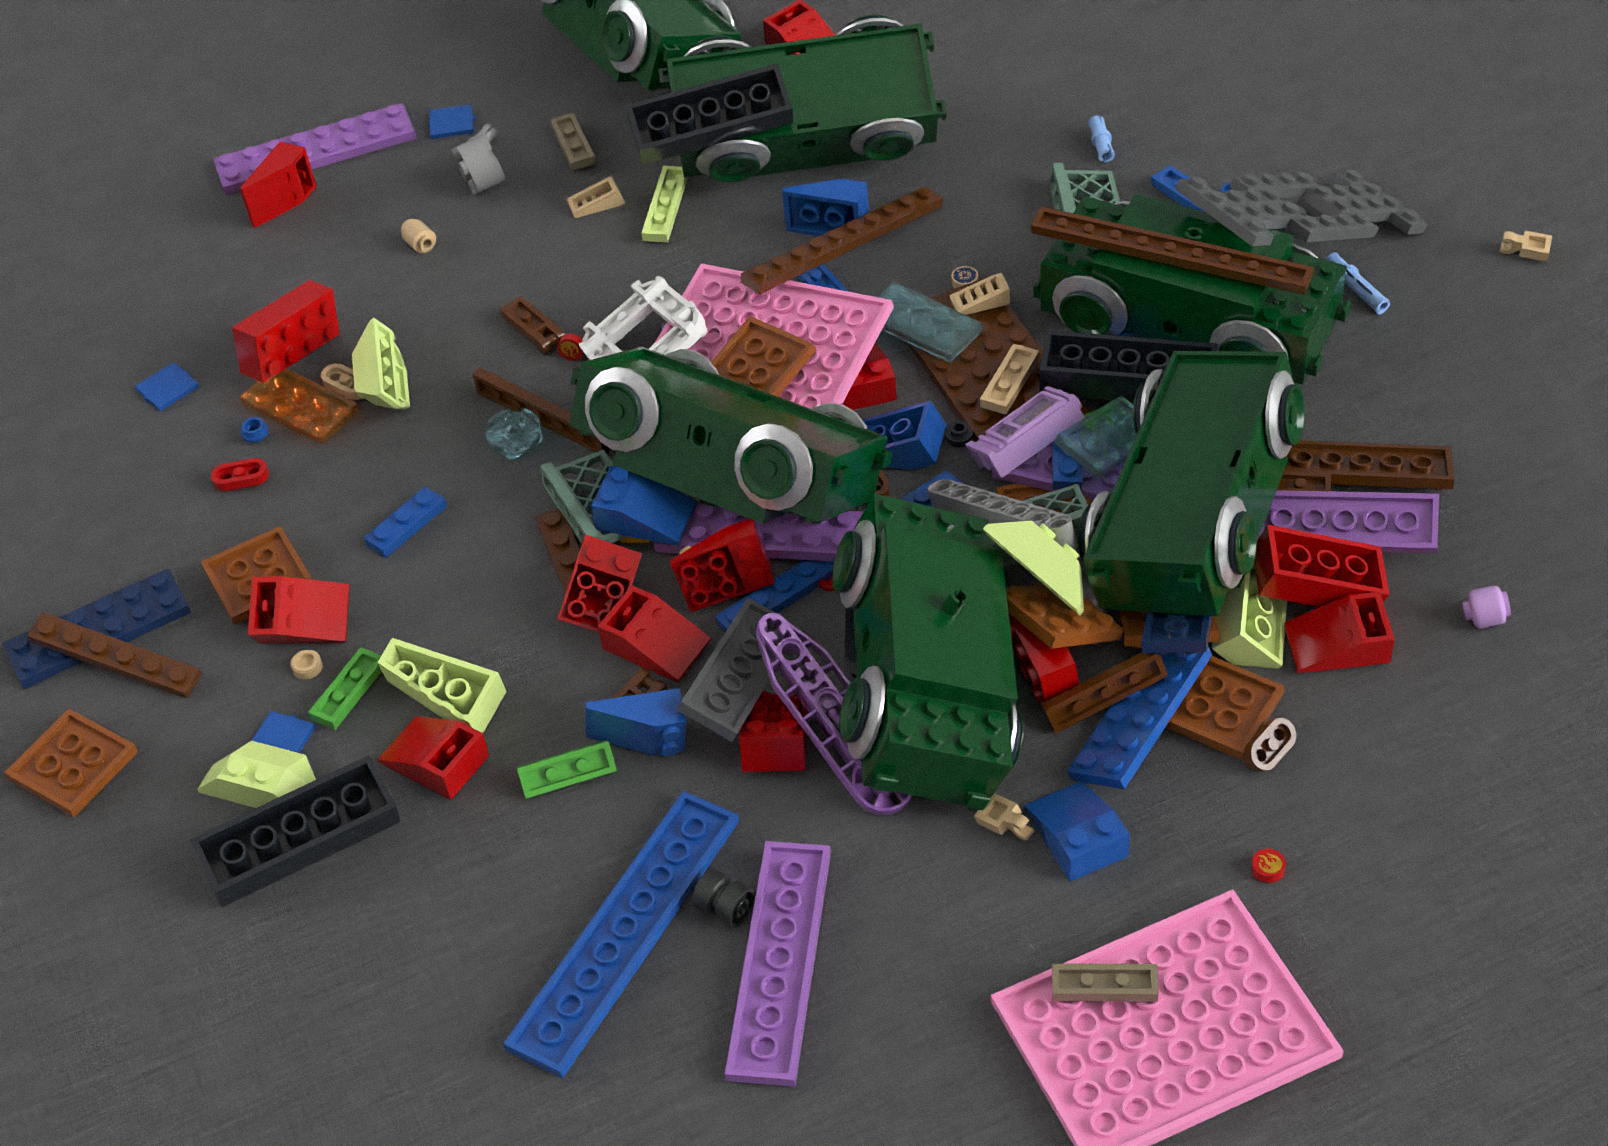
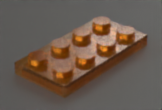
[240,369,359,445]

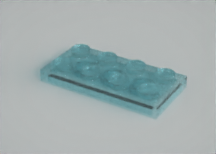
[878,281,983,363]
[1054,396,1137,479]

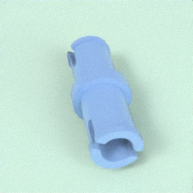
[1088,115,1115,163]

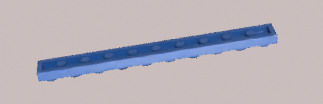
[715,470,964,632]

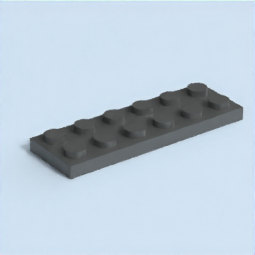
[677,597,800,742]

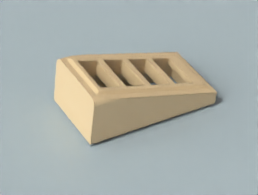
[566,176,625,218]
[949,273,1010,317]

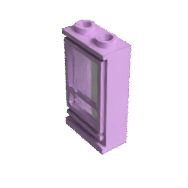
[965,386,1085,478]

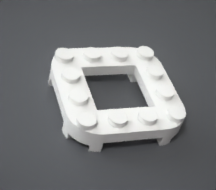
[579,276,708,360]

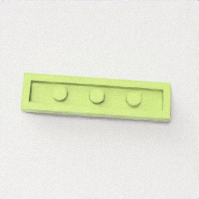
[641,166,688,242]

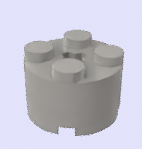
[451,134,505,195]

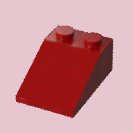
[843,342,897,410]

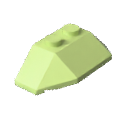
[352,318,410,410]
[983,521,1084,616]
[198,741,316,808]

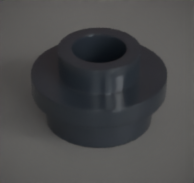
[945,421,973,447]

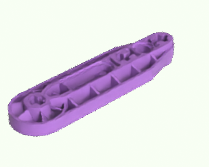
[756,613,912,815]

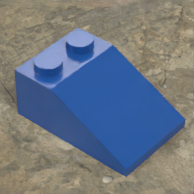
[782,179,869,236]
[862,401,946,470]
[591,465,697,546]
[585,688,687,756]
[1024,781,1130,882]

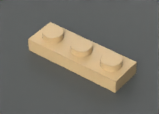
[980,343,1039,414]

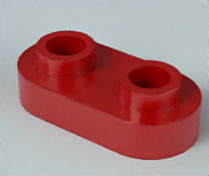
[211,458,269,491]

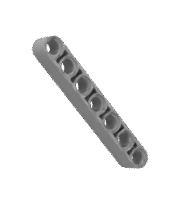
[928,479,1078,550]

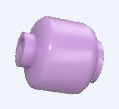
[1462,585,1511,629]

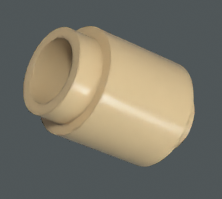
[401,219,436,253]

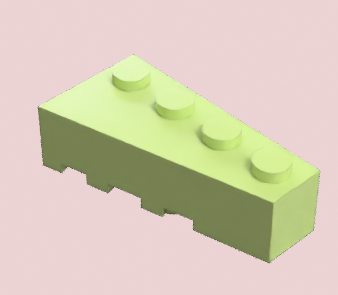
[377,638,507,733]

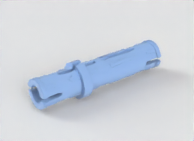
[1325,252,1390,314]

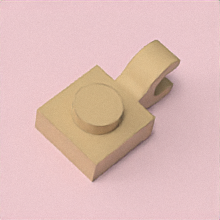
[1500,231,1552,262]
[974,793,1035,841]

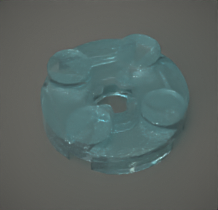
[485,408,543,460]

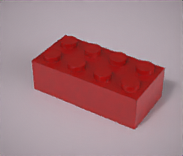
[232,280,340,383]
[1254,524,1389,607]

